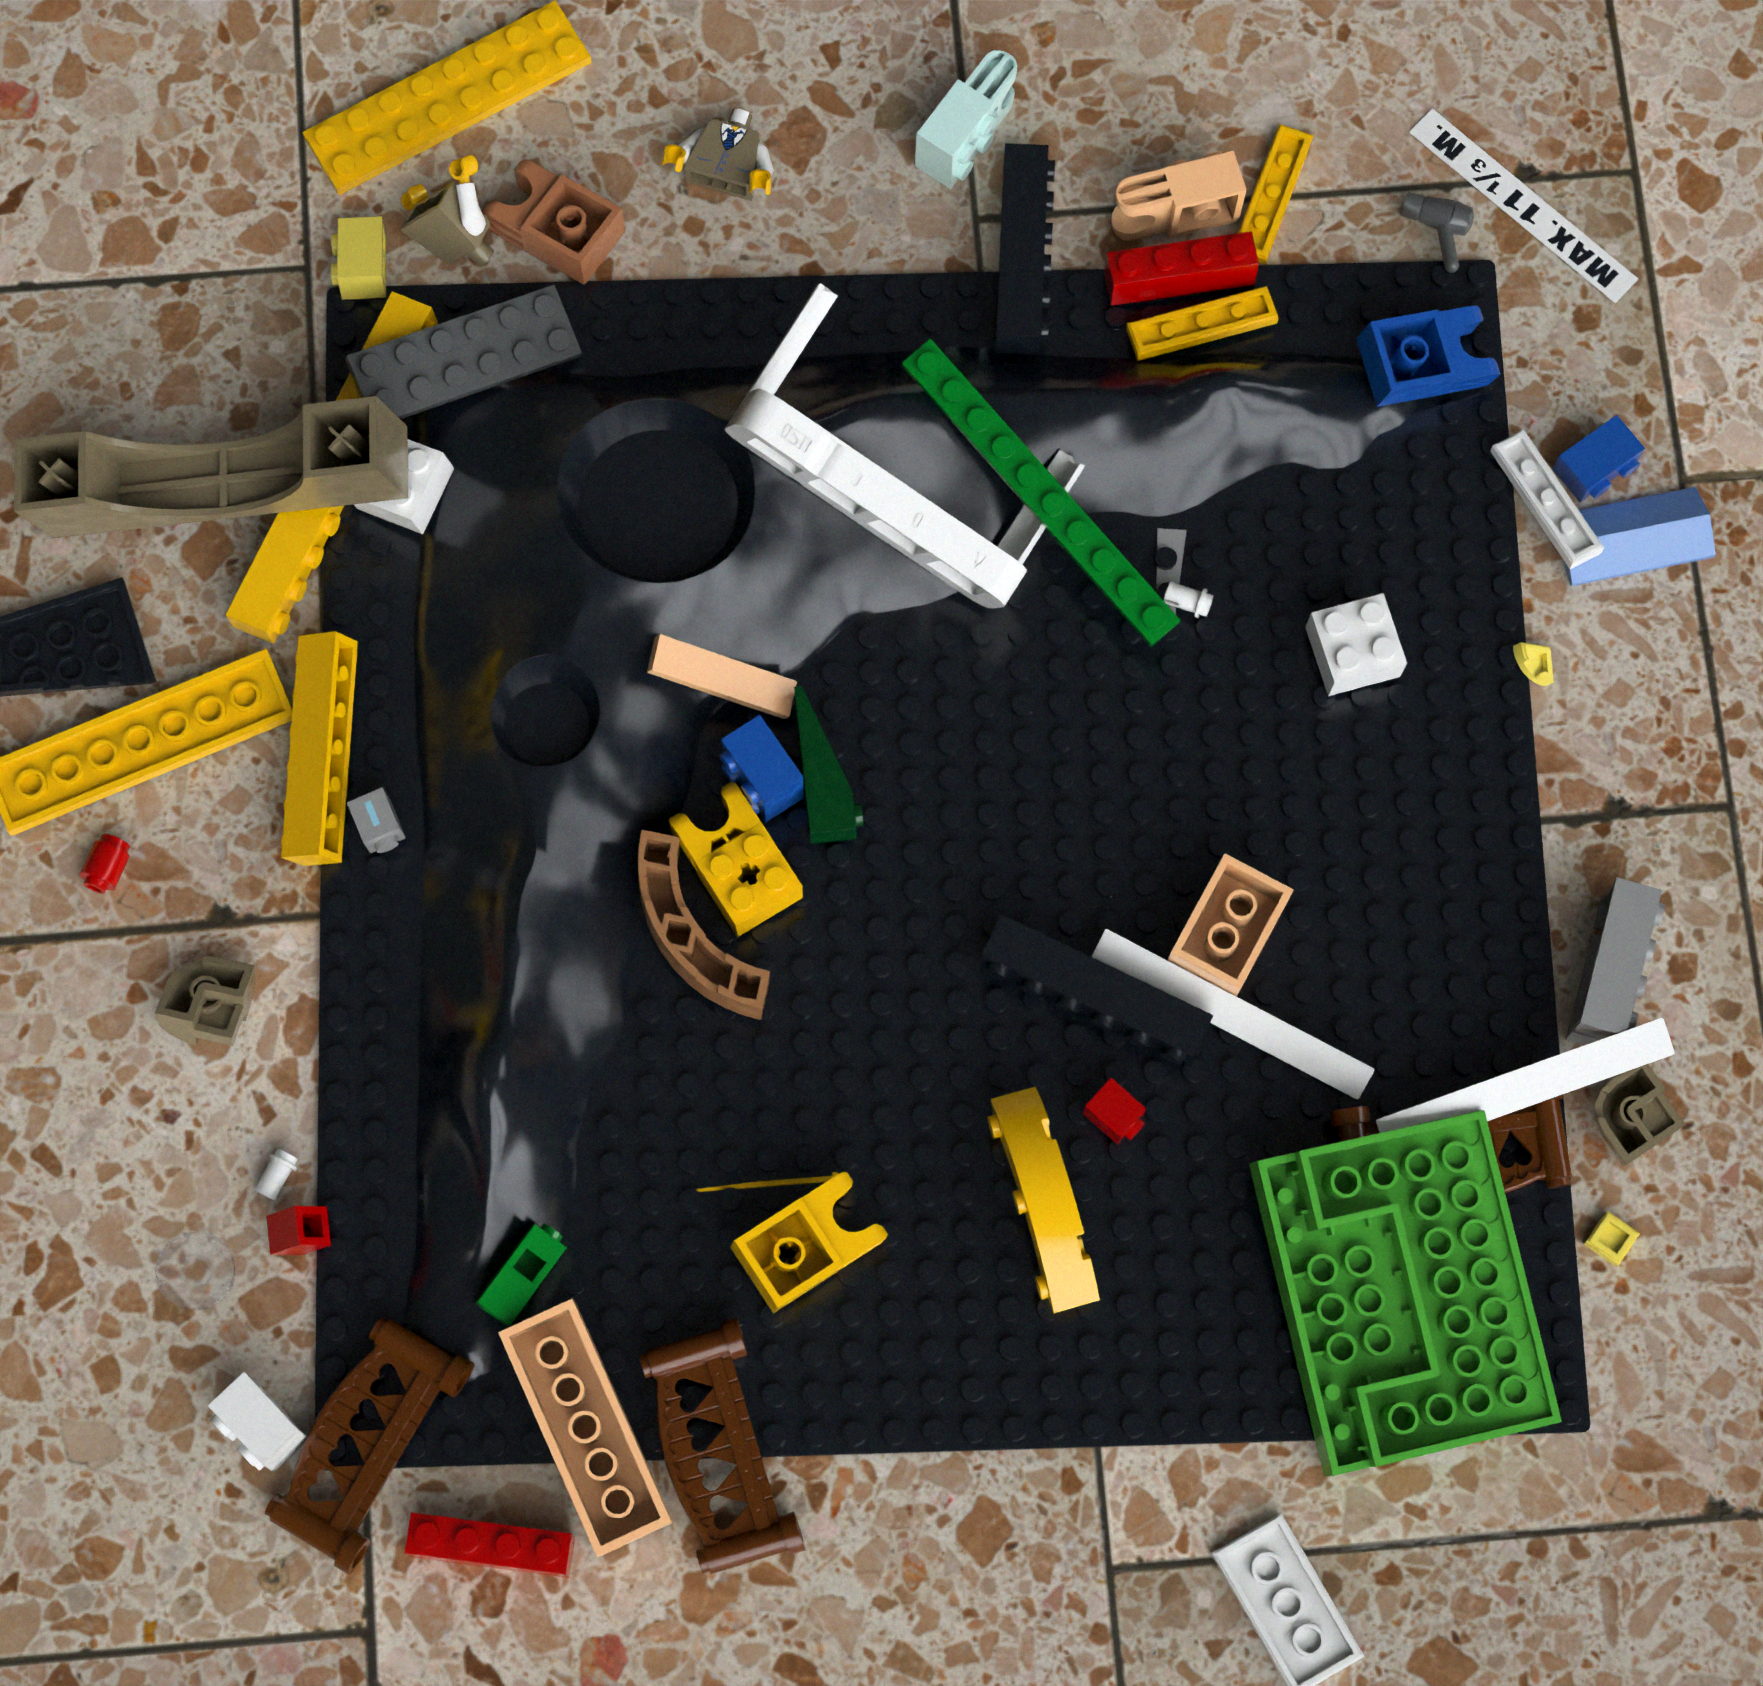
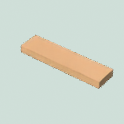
[647,634,797,719]

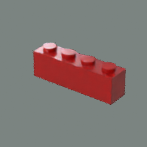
[1104,231,1259,306]
[404,1512,575,1578]

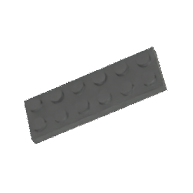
[345,285,582,419]

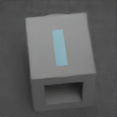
[347,787,406,853]

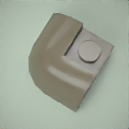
[155,956,255,1046]
[1595,1064,1686,1166]

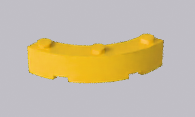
[987,1086,1100,1313]

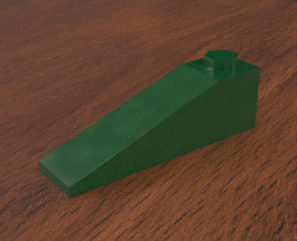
[794,686,863,844]

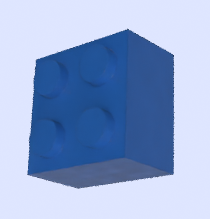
[719,715,804,823]

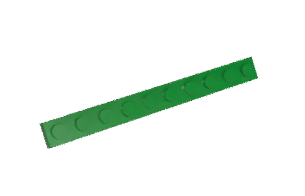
[902,338,1181,647]

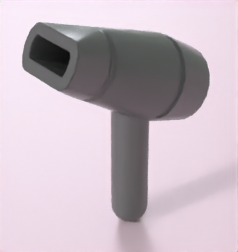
[1401,192,1474,273]

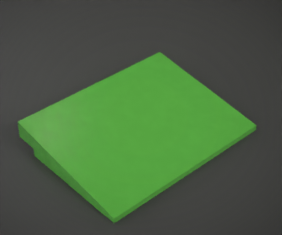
[1249,1110,1562,1476]

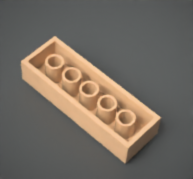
[498,1299,673,1557]

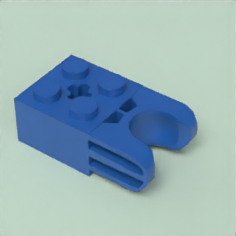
[1356,306,1500,407]

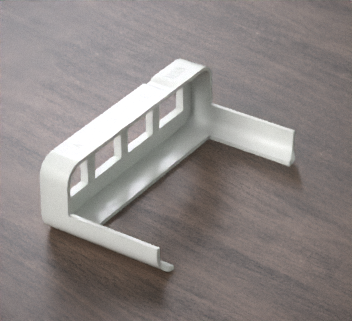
[725,283,1085,609]

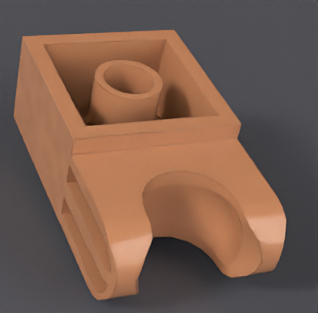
[481,159,626,285]

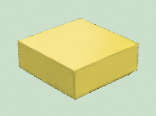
[1584,1211,1640,1267]

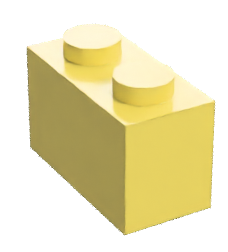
[331,216,386,300]

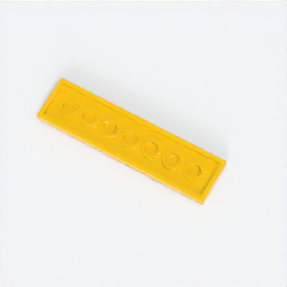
[302,0,592,195]
[0,648,293,836]

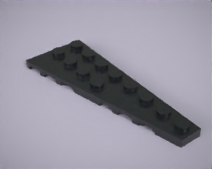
[0,577,157,697]

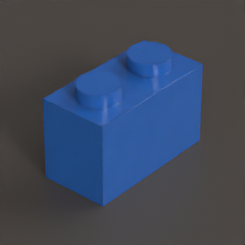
[1553,415,1645,503]

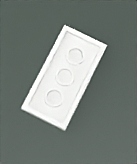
[1211,1513,1364,1686]

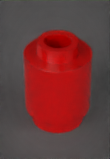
[79,834,130,894]

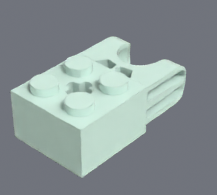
[915,50,1017,189]

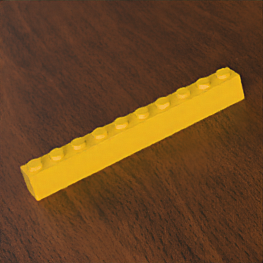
[225,291,438,644]

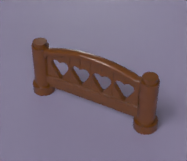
[1330,1094,1572,1194]
[639,1317,806,1574]
[265,1318,474,1575]

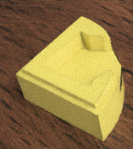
[1513,642,1554,686]

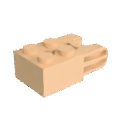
[1111,150,1247,241]

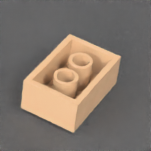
[1168,854,1294,997]

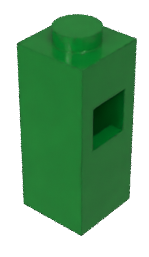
[474,1223,567,1326]

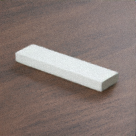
[1490,430,1604,569]

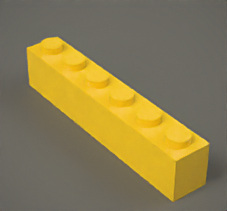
[281,631,358,866]

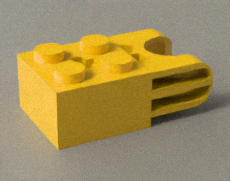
[669,782,803,937]
[730,1172,888,1313]

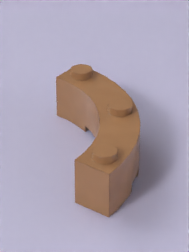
[638,830,770,1020]

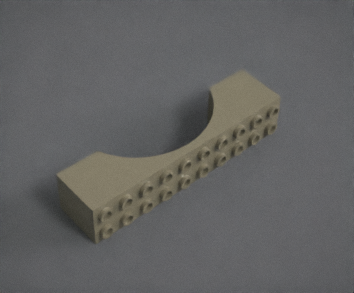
[14,396,408,538]

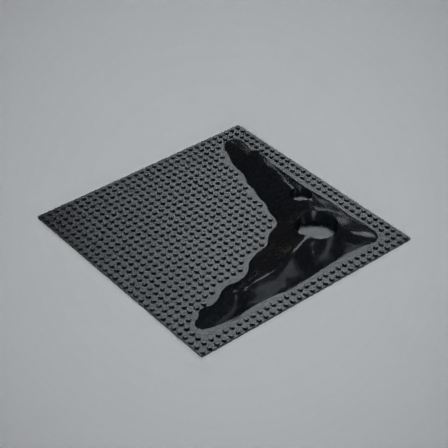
[315,260,1590,1471]

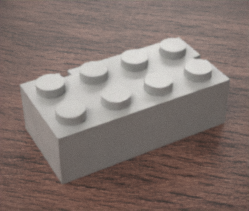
[1565,877,1665,1045]

